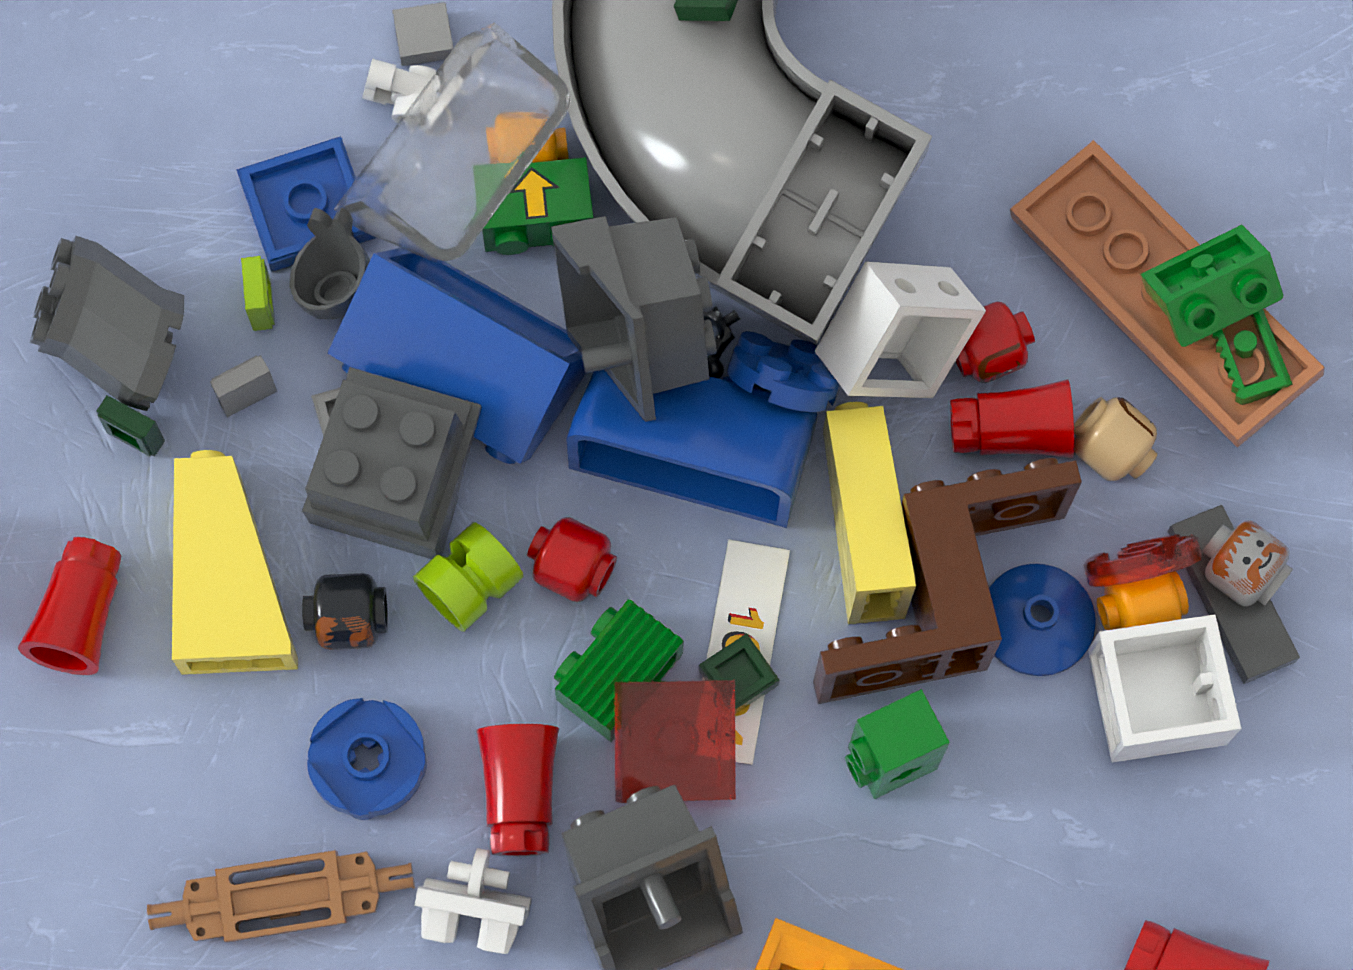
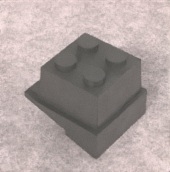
[551,216,716,422]
[302,367,482,559]
[562,784,743,970]

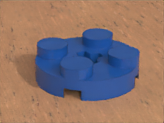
[727,331,841,412]
[307,698,427,820]

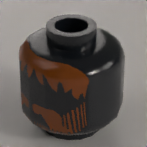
[302,573,388,650]

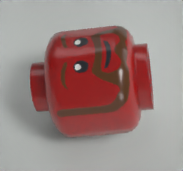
[955,301,1035,383]

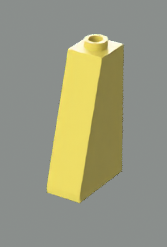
[823,402,916,624]
[172,450,298,675]

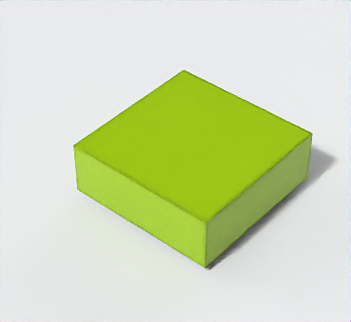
[241,256,275,331]

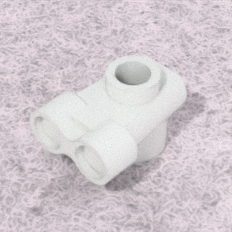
[362,59,451,131]

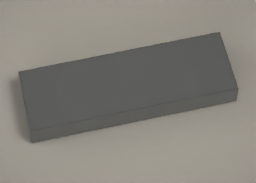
[1167,505,1300,684]

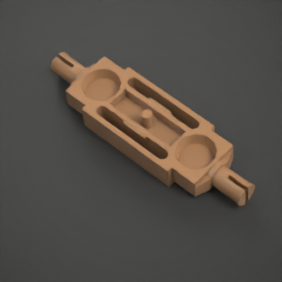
[147,850,415,942]

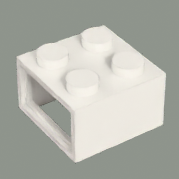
[815,262,986,398]
[1088,614,1241,763]

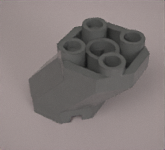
[30,236,184,411]

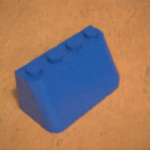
[327,247,586,464]
[566,370,818,528]

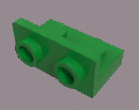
[1140,225,1284,347]

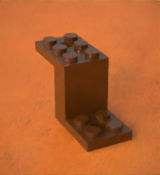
[813,458,1082,704]

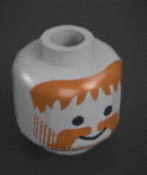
[1202,520,1293,607]

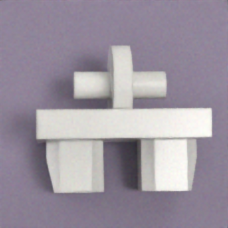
[415,848,532,954]

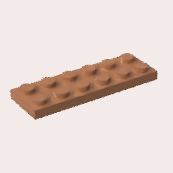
[1010,140,1325,448]

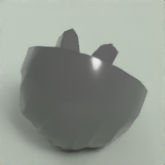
[289,207,370,319]

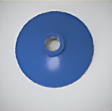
[989,564,1096,676]

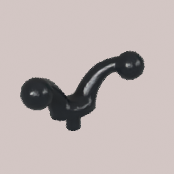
[703,306,740,379]

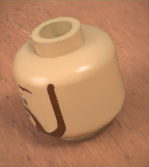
[1074,397,1157,481]

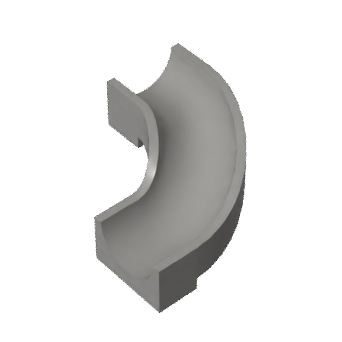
[552,0,932,346]

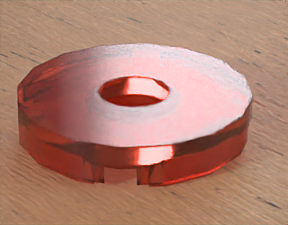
[1083,534,1203,587]

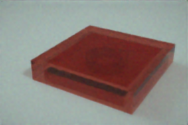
[615,680,736,803]

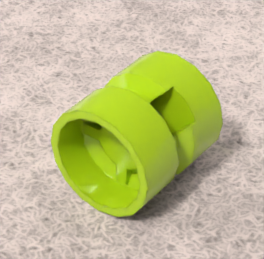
[413,522,524,632]

